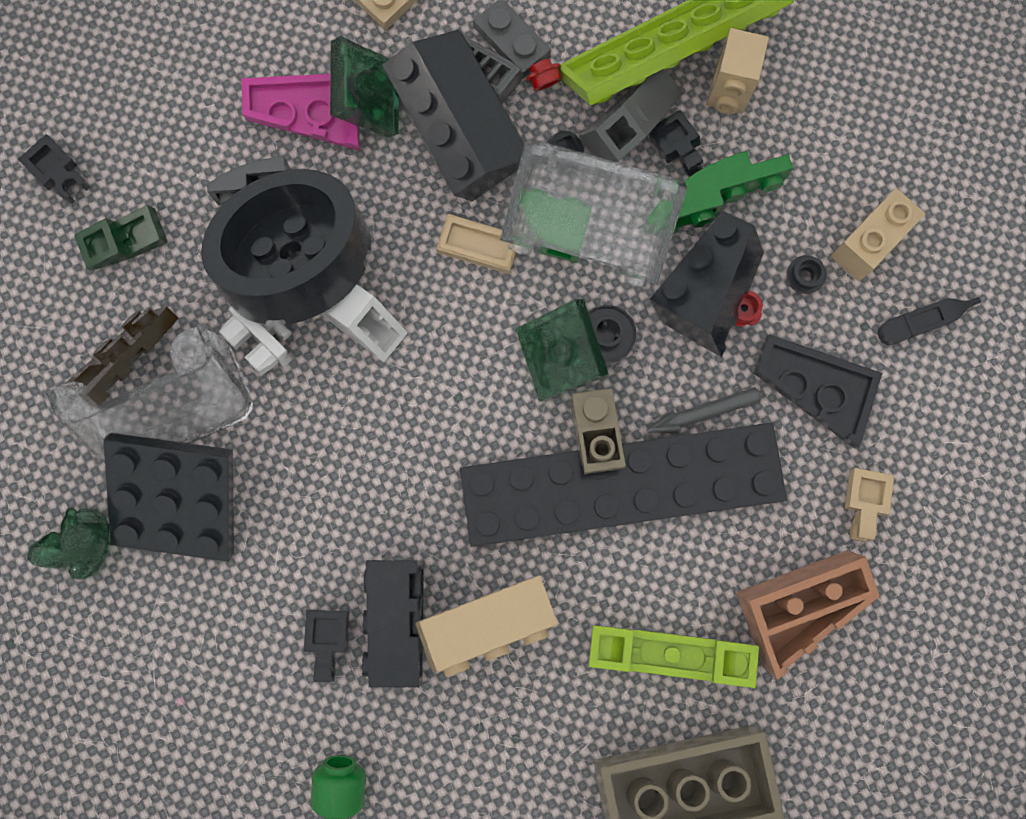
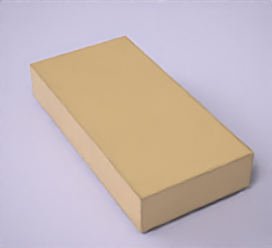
[436,214,521,274]

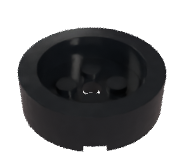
[201,169,371,324]

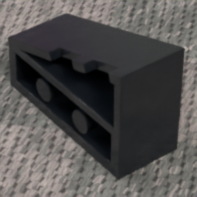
[362,560,424,688]

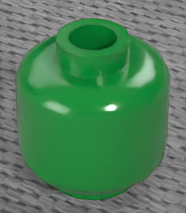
[311,755,366,819]

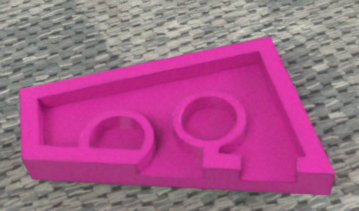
[241,72,360,151]

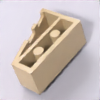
[415,575,558,677]

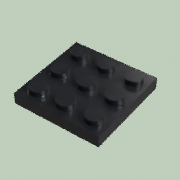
[103,432,234,562]

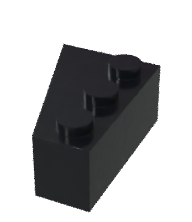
[650,211,764,358]

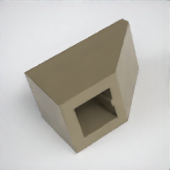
[571,388,626,474]

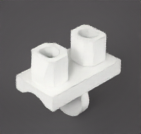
[219,307,292,375]

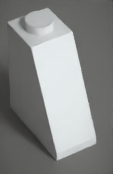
[321,285,408,362]

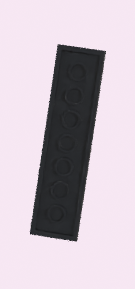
[459,422,787,547]

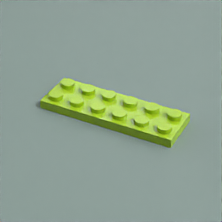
[558,0,794,106]

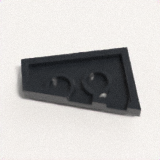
[754,334,882,449]

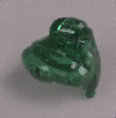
[26,507,110,580]

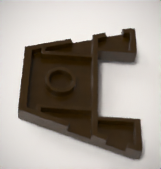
[52,307,179,407]

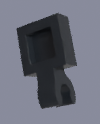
[648,110,703,177]
[303,610,350,682]

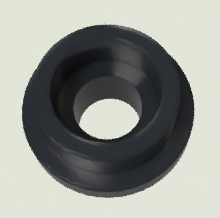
[786,255,827,294]

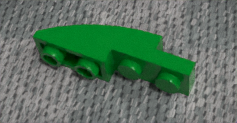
[642,150,793,238]

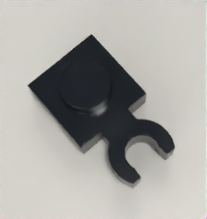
[18,134,90,204]

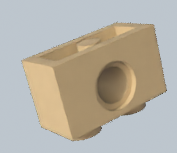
[706,28,769,114]
[830,188,926,282]

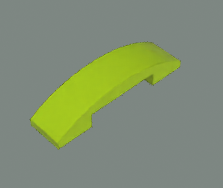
[589,625,759,688]

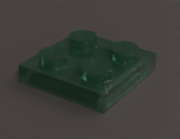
[330,36,399,138]
[516,299,609,402]

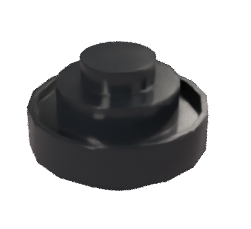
[578,305,637,364]

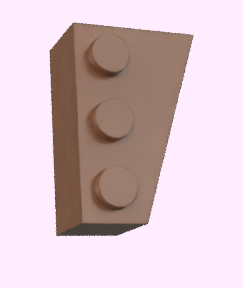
[736,550,880,680]

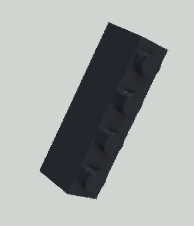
[382,29,533,202]

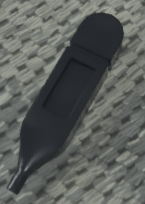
[878,297,981,345]

